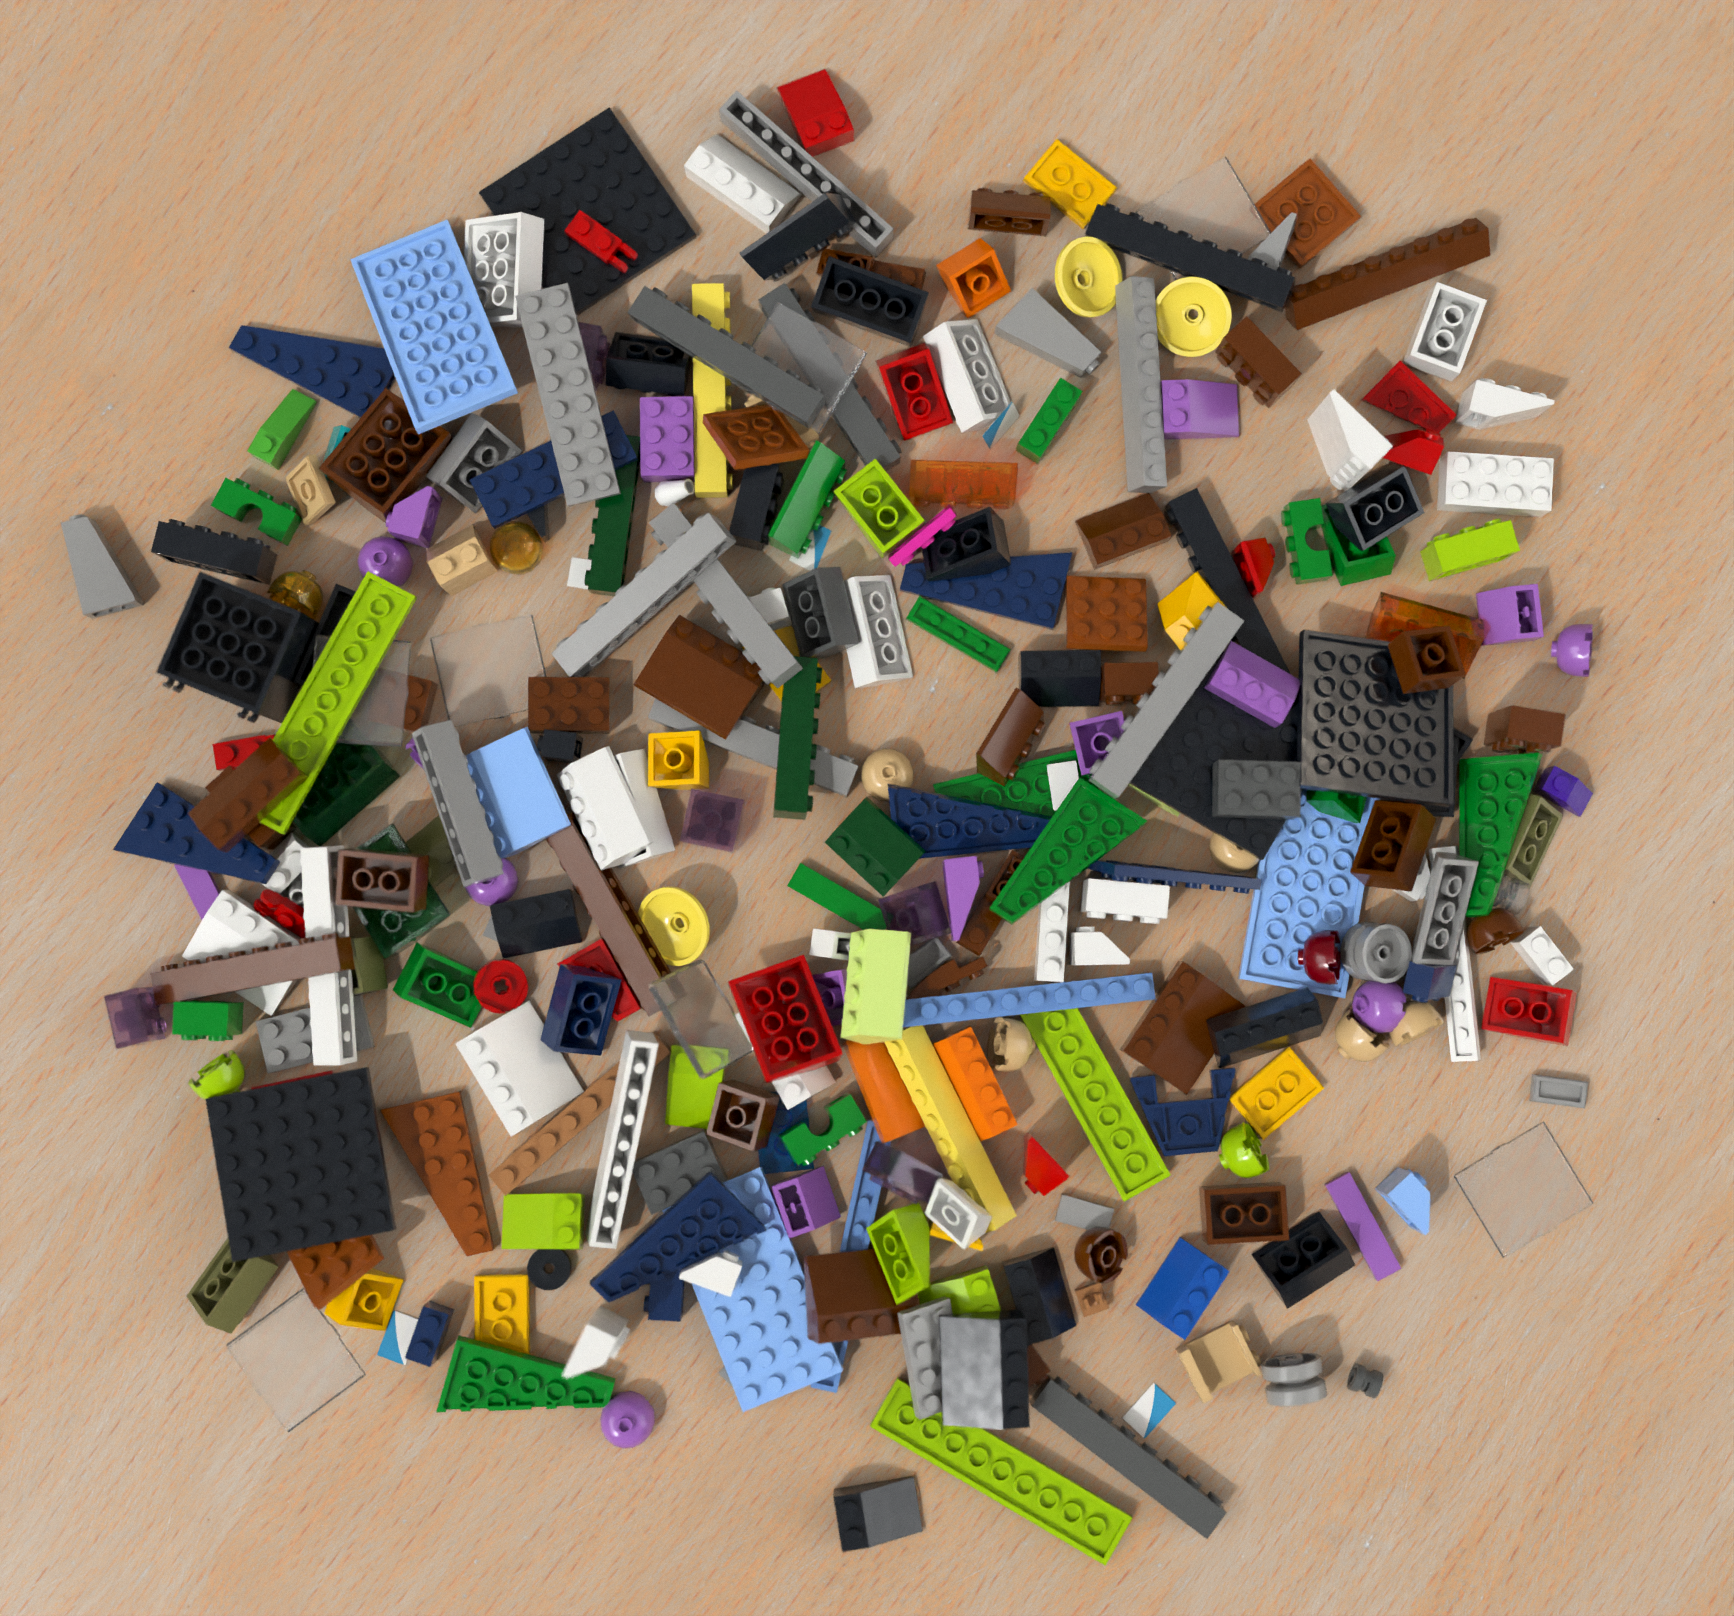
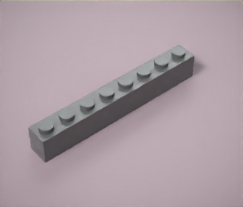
[758,283,902,471]
[627,286,826,428]
[1029,1374,1226,1539]

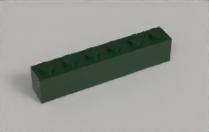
[585,435,640,596]
[773,656,822,820]

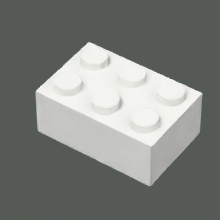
[1403,282,1487,382]
[1080,878,1170,924]

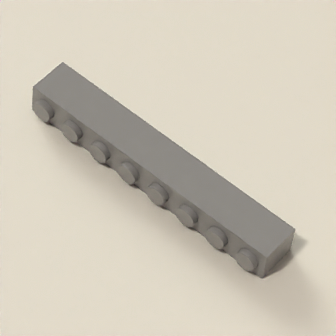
[719,91,894,258]
[1115,276,1167,493]
[649,503,803,688]
[552,513,737,677]
[1089,602,1244,799]
[648,698,858,797]

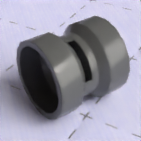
[1347,1363,1383,1399]

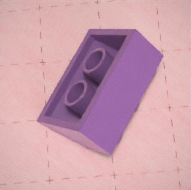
[1204,641,1300,728]

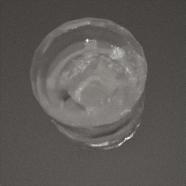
[1493,874,1530,915]

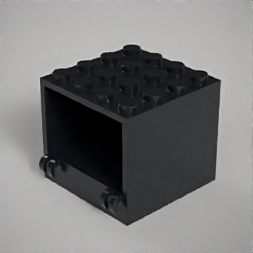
[156,571,319,723]

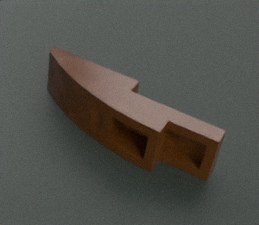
[816,249,926,290]
[956,850,1024,956]
[905,956,988,1000]

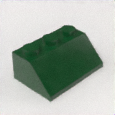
[825,797,926,897]

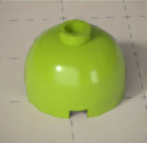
[188,1050,245,1099]
[1219,1122,1269,1178]

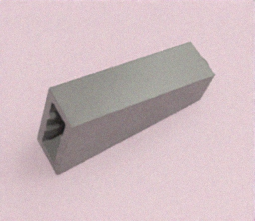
[994,288,1101,378]
[61,514,144,619]

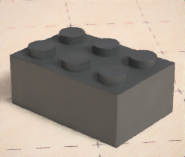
[782,567,859,659]
[1212,760,1301,819]
[632,1129,728,1215]

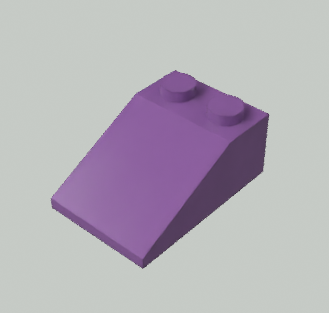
[1161,379,1239,440]
[942,856,984,941]

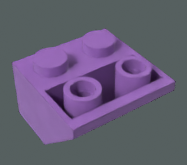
[1476,584,1544,646]
[772,1165,841,1239]

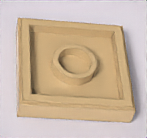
[285,454,336,525]

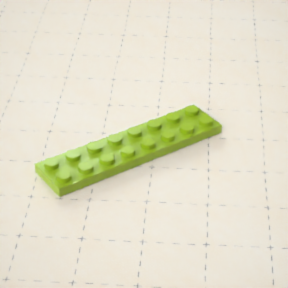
[1019,1008,1171,1202]

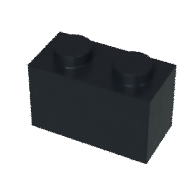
[537,729,583,763]

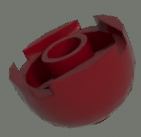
[1298,930,1341,985]

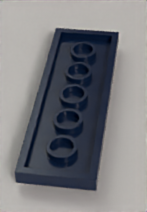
[470,410,638,529]

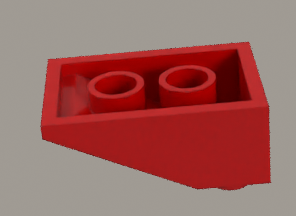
[777,69,854,157]
[876,343,953,441]
[1481,977,1577,1046]

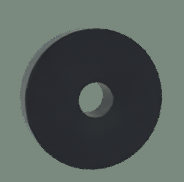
[527,1249,572,1290]

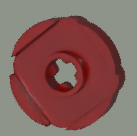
[473,959,528,1014]

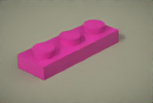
[888,504,957,567]

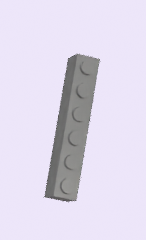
[412,720,504,888]

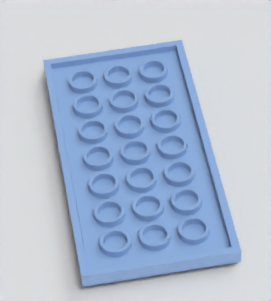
[350,219,518,434]
[1238,789,1380,998]
[662,1166,844,1412]

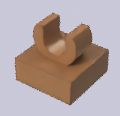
[1074,1282,1109,1317]

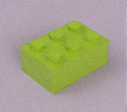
[1420,518,1520,581]

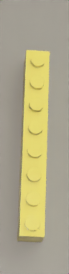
[692,283,733,498]
[884,1025,1017,1233]

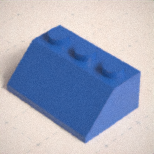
[1136,1237,1230,1340]

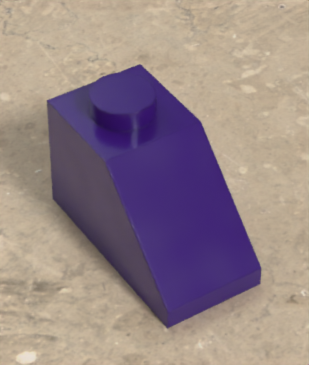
[1533,766,1593,817]

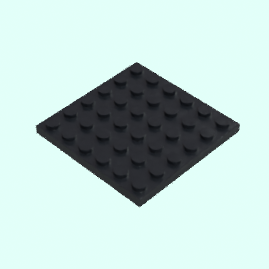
[479,107,697,316]
[1297,629,1454,807]
[1129,651,1303,860]
[205,1067,397,1262]

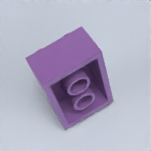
[640,396,695,483]

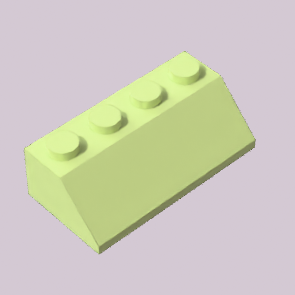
[841,929,911,1045]

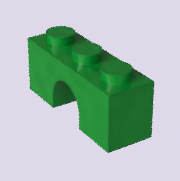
[1016,377,1083,464]
[211,477,302,546]
[1281,498,1333,585]
[778,1093,867,1166]

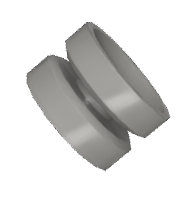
[1340,922,1412,983]
[1261,1353,1327,1406]

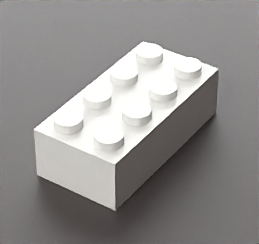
[1437,452,1554,517]

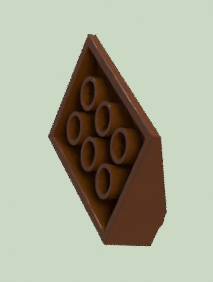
[319,388,452,523]
[634,615,765,740]
[1120,961,1245,1095]
[804,1248,920,1344]

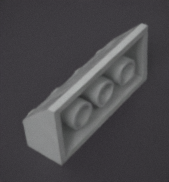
[1411,852,1479,965]

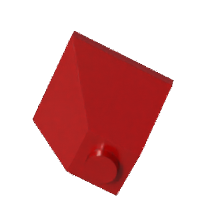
[1382,429,1444,475]
[1231,537,1275,600]
[1023,1132,1070,1196]

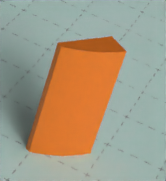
[842,1040,925,1144]

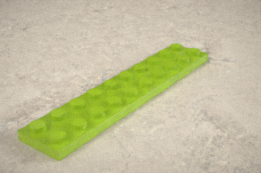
[260,571,417,835]
[870,1377,1132,1566]

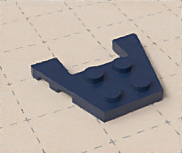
[1130,1068,1235,1156]

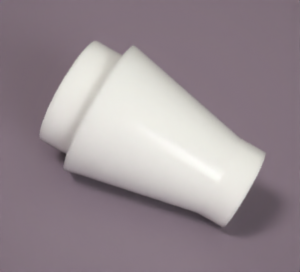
[655,479,695,507]

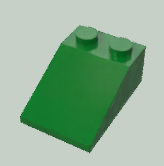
[1321,504,1396,586]
[393,942,482,1028]

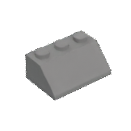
[425,413,523,513]

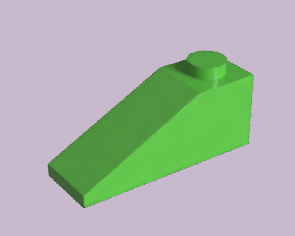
[247,389,317,470]

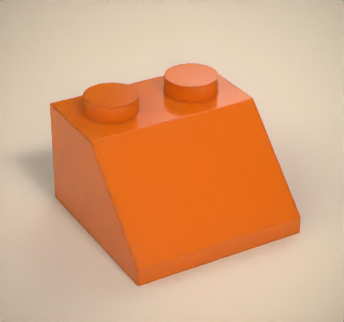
[936,238,1011,319]

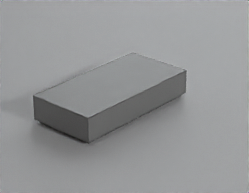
[907,935,952,989]
[1529,1074,1588,1108]
[1054,1194,1114,1230]

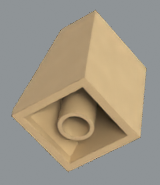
[426,525,498,596]

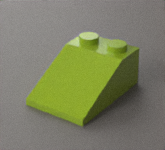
[833,459,925,559]
[665,1044,727,1129]
[502,1193,585,1250]
[866,1202,929,1305]
[918,1265,1001,1314]

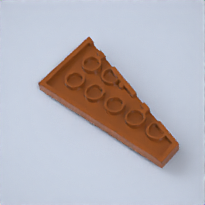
[380,1091,495,1256]

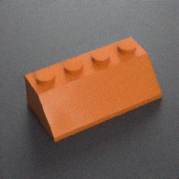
[932,1026,1018,1141]

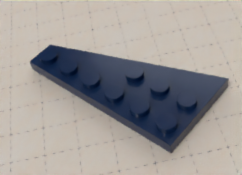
[229,325,395,418]
[900,552,1073,630]
[113,782,281,884]
[887,783,1052,859]
[1087,860,1261,894]
[590,1171,766,1303]

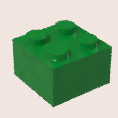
[172,1000,244,1041]

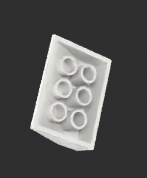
[464,212,544,327]
[1307,389,1393,491]
[182,890,302,1016]
[456,1000,585,1136]

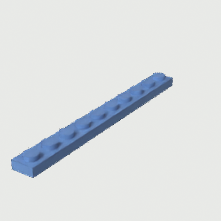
[903,973,1156,1027]
[811,1120,891,1393]

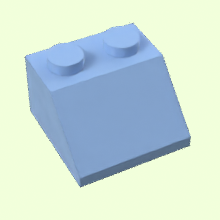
[1375,1167,1430,1235]

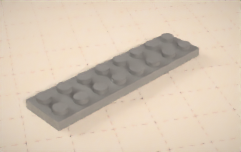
[515,283,621,507]

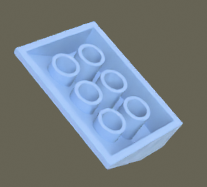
[466,727,571,859]

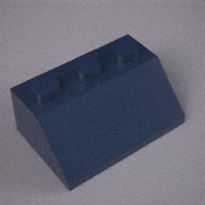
[540,964,621,1056]

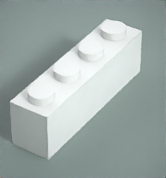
[1034,882,1070,982]

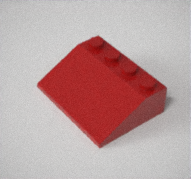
[728,954,843,1083]

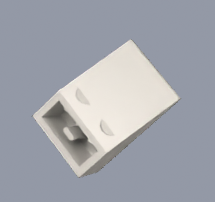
[1455,378,1555,430]
[263,832,309,908]

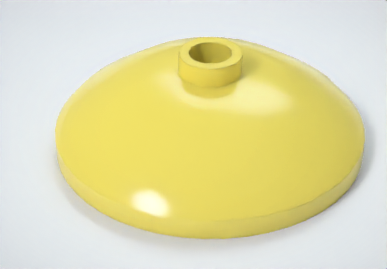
[1055,237,1122,318]
[1156,276,1232,357]
[638,886,710,966]

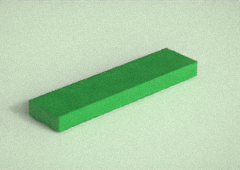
[906,596,1010,673]
[787,863,892,930]

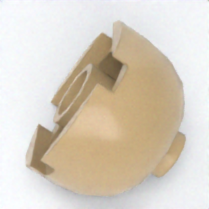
[861,748,914,802]
[1209,833,1259,873]
[1389,998,1444,1047]
[1335,1008,1389,1062]
[987,1017,1035,1072]

